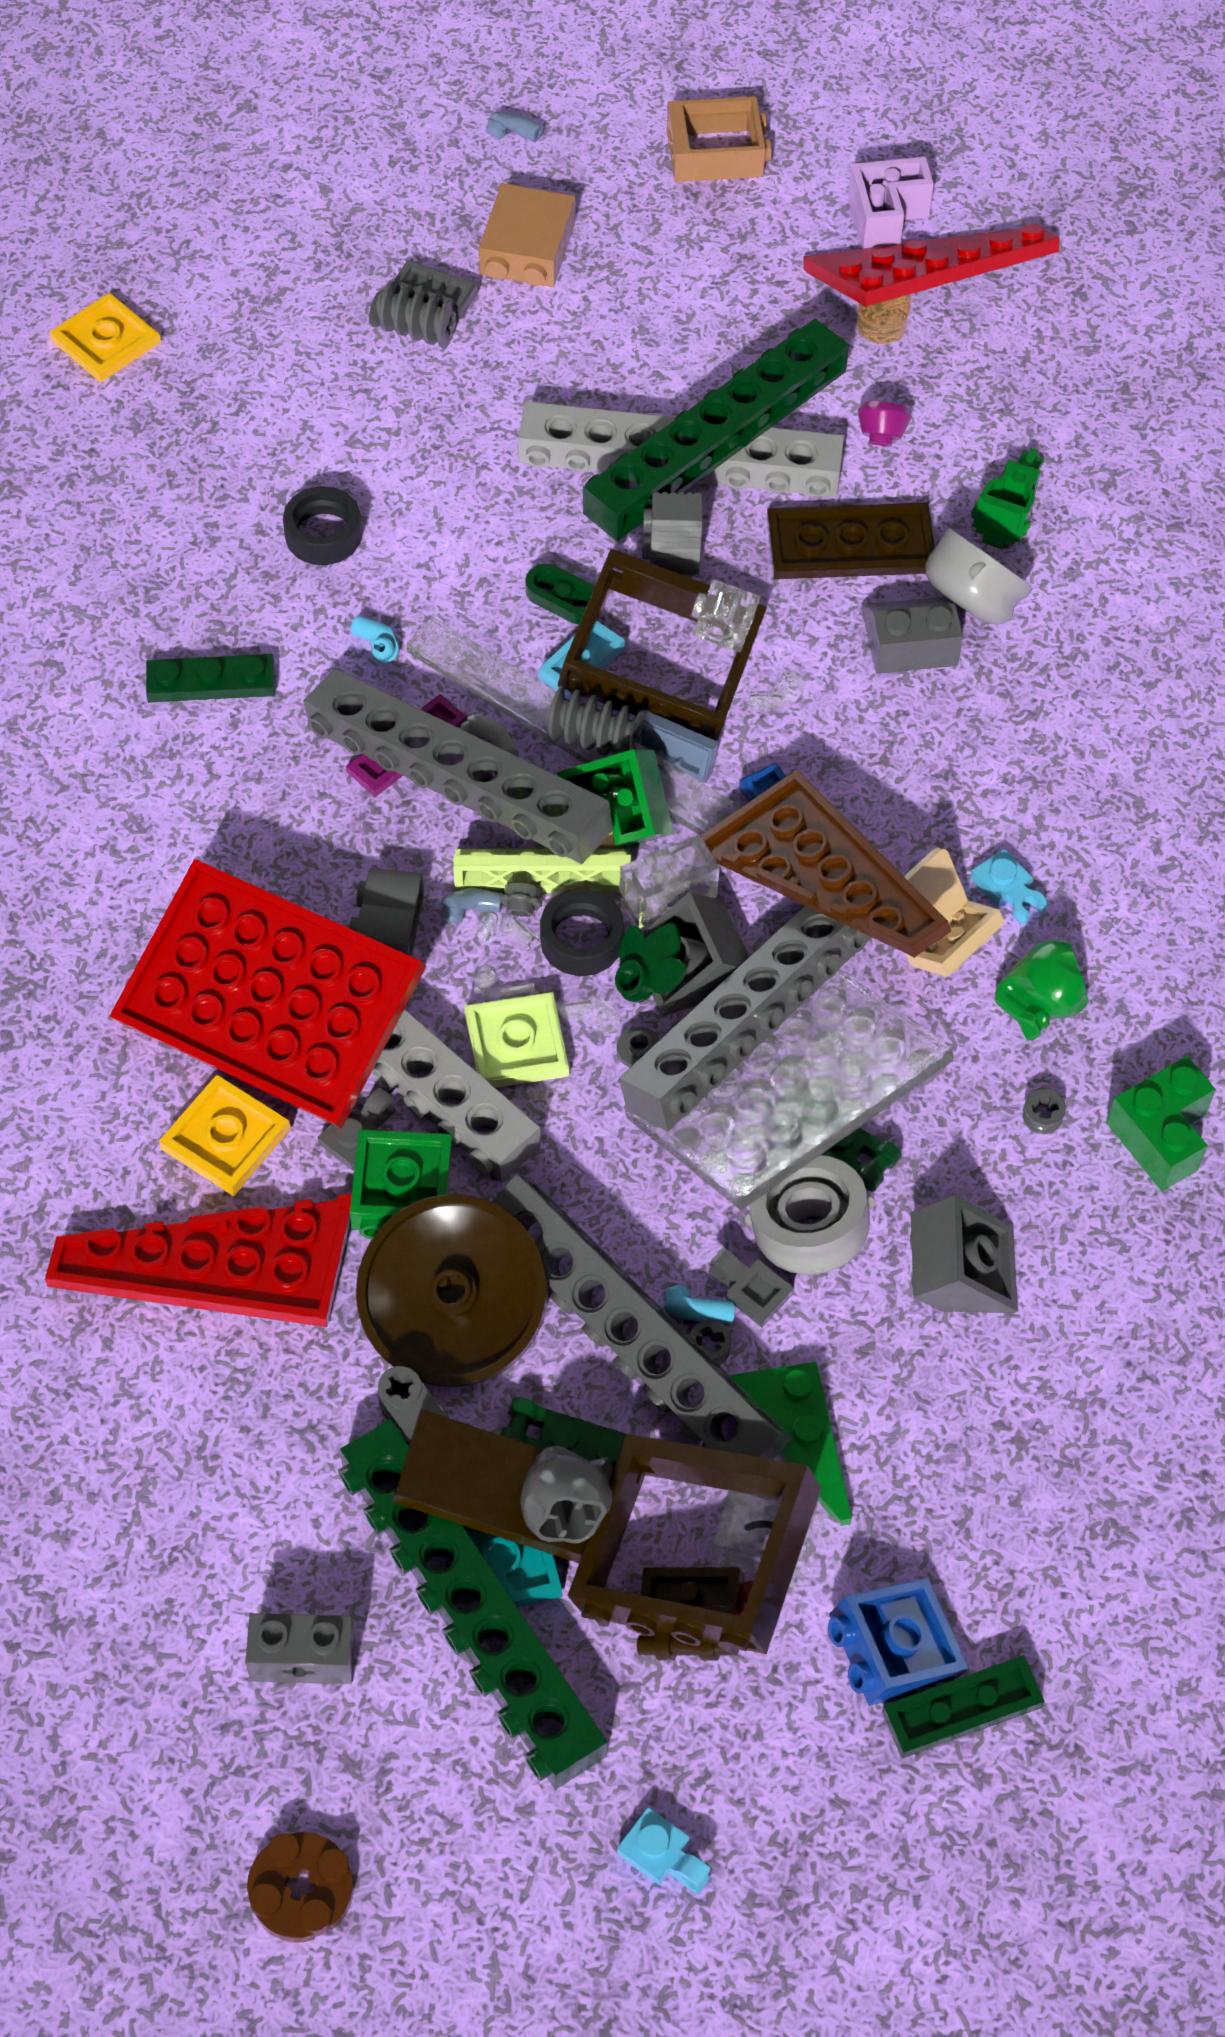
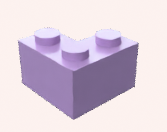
[848,156,934,249]

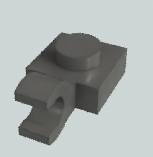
[317,1087,396,1171]
[709,1247,794,1328]

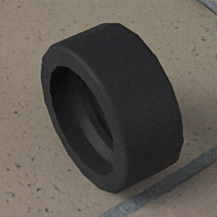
[283,486,362,565]
[540,888,624,977]

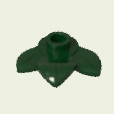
[615,923,688,1003]

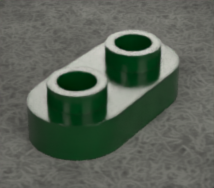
[525,564,595,624]

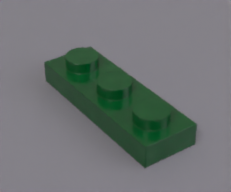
[146,654,275,703]
[882,1655,1045,1759]

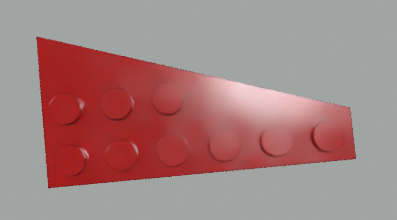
[803,224,1059,307]
[45,1193,352,1327]

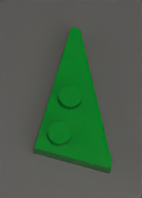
[730,1362,852,1526]

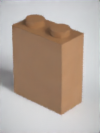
[479,183,576,288]

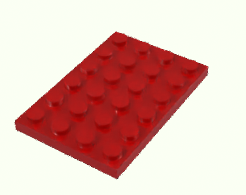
[109,858,427,1129]

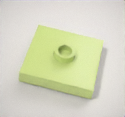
[464,992,569,1088]

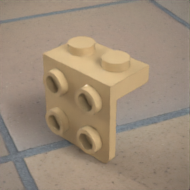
[904,847,1005,977]

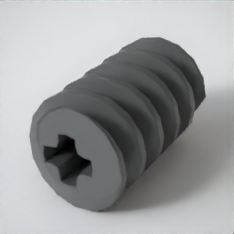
[369,280,456,349]
[548,685,645,756]

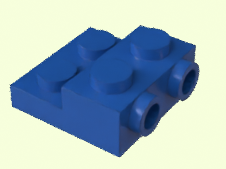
[828,1578,969,1706]

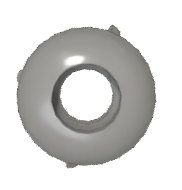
[925,528,1033,625]
[744,1154,875,1275]

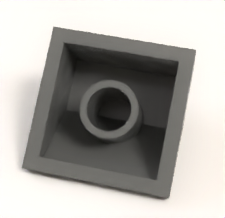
[861,597,963,674]
[643,892,749,1016]
[910,1195,1018,1313]

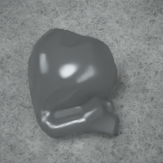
[520,1445,613,1544]

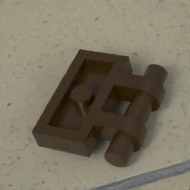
[637,1567,745,1661]

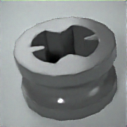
[1022,1089,1066,1134]
[690,1320,732,1366]

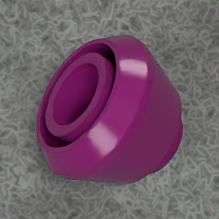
[857,401,912,447]

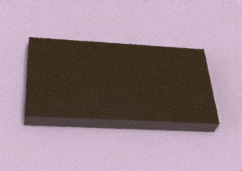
[766,502,935,580]
[392,1409,588,1563]

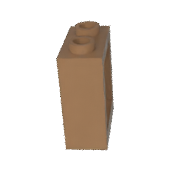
[666,96,771,182]

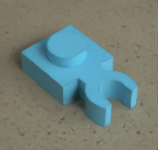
[970,849,1047,925]

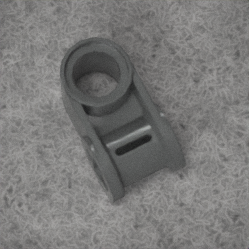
[378,1366,449,1446]

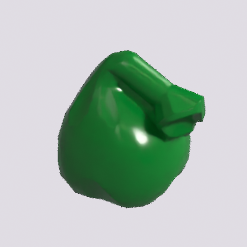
[994,939,1089,1041]

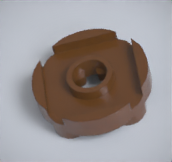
[247,1832,354,1943]

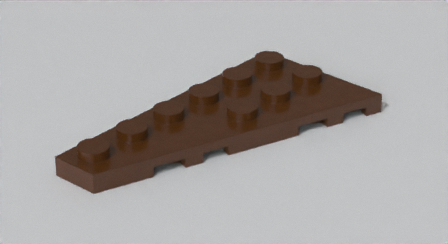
[691,769,951,958]

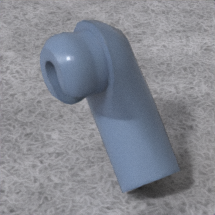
[486,112,544,143]
[440,887,504,924]

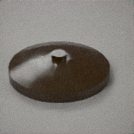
[356,1194,549,1387]

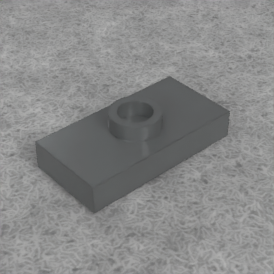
[394,260,477,319]

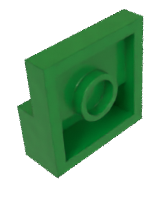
[350,1129,452,1239]

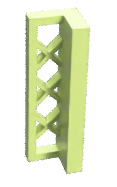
[453,849,631,893]

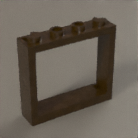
[557,548,767,741]
[567,1434,822,1655]

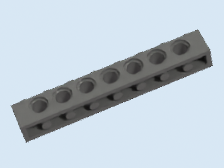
[303,668,613,864]
[619,906,872,1131]
[492,1174,793,1460]

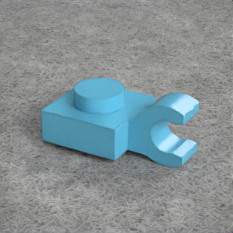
[617,1807,711,1895]

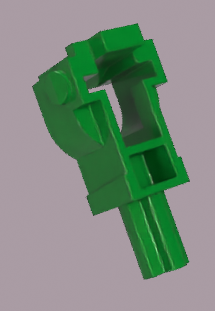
[971,448,1044,550]

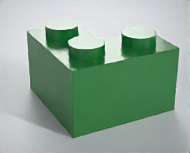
[556,749,674,846]
[1106,1055,1216,1192]

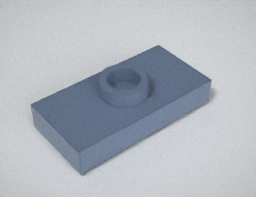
[633,709,719,783]

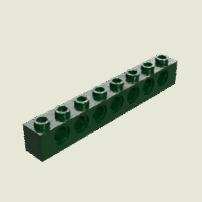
[583,318,849,541]
[338,1419,608,1790]

